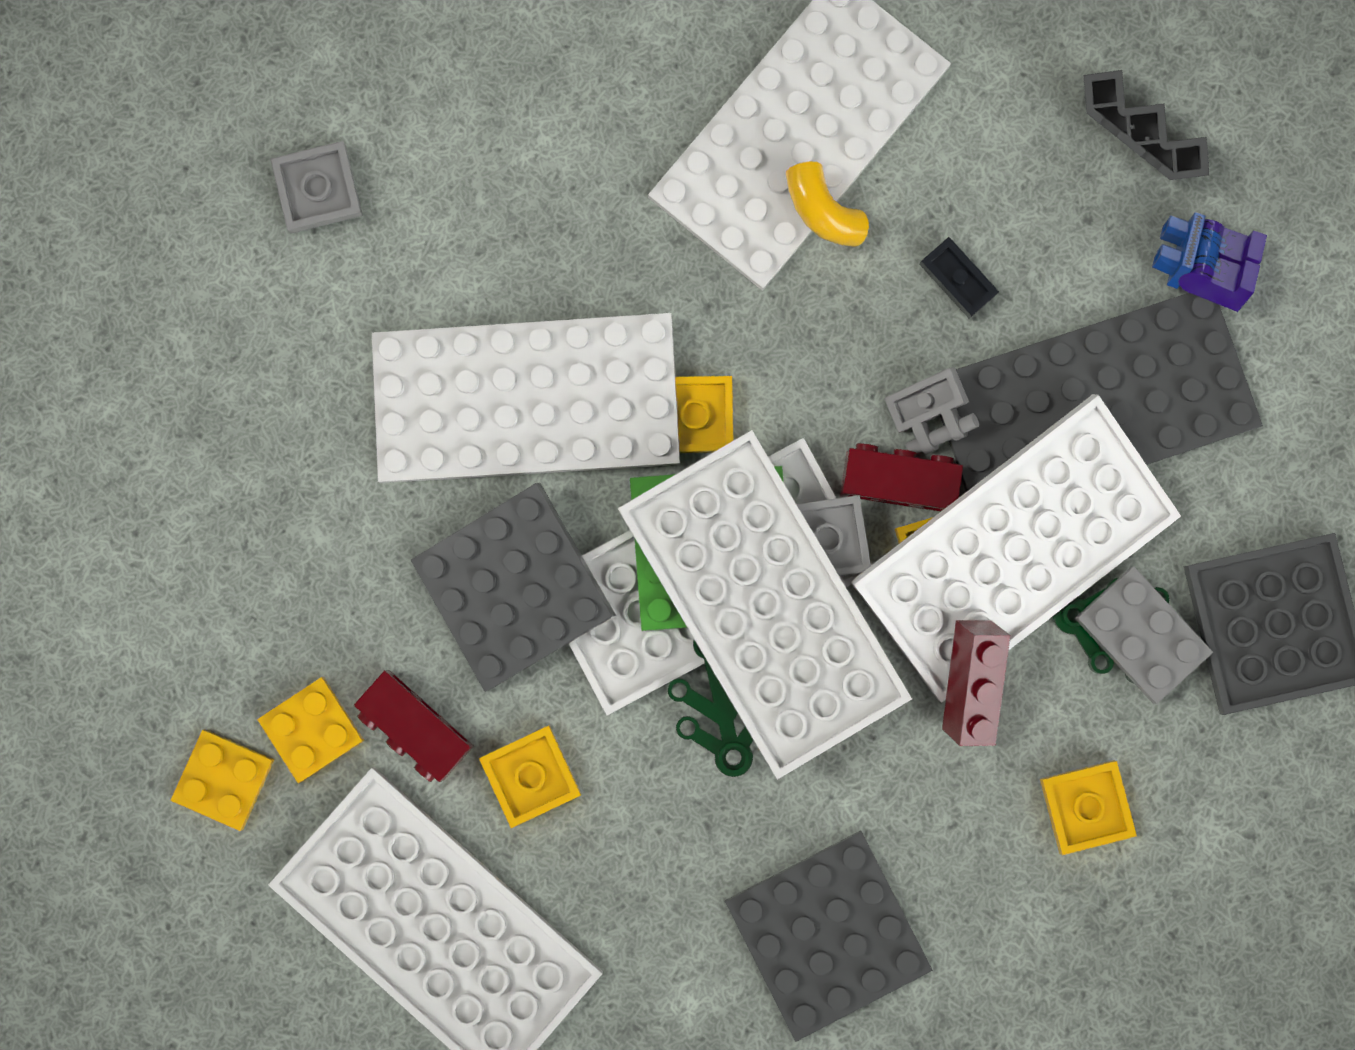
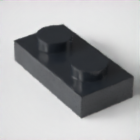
[919,237,999,319]

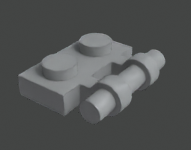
[884,367,979,455]

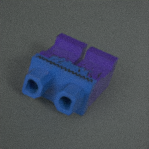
[1152,212,1267,312]

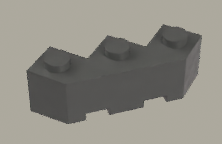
[1083,70,1210,180]

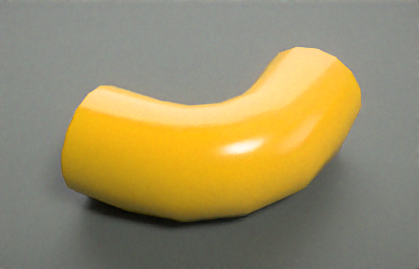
[785,161,869,247]

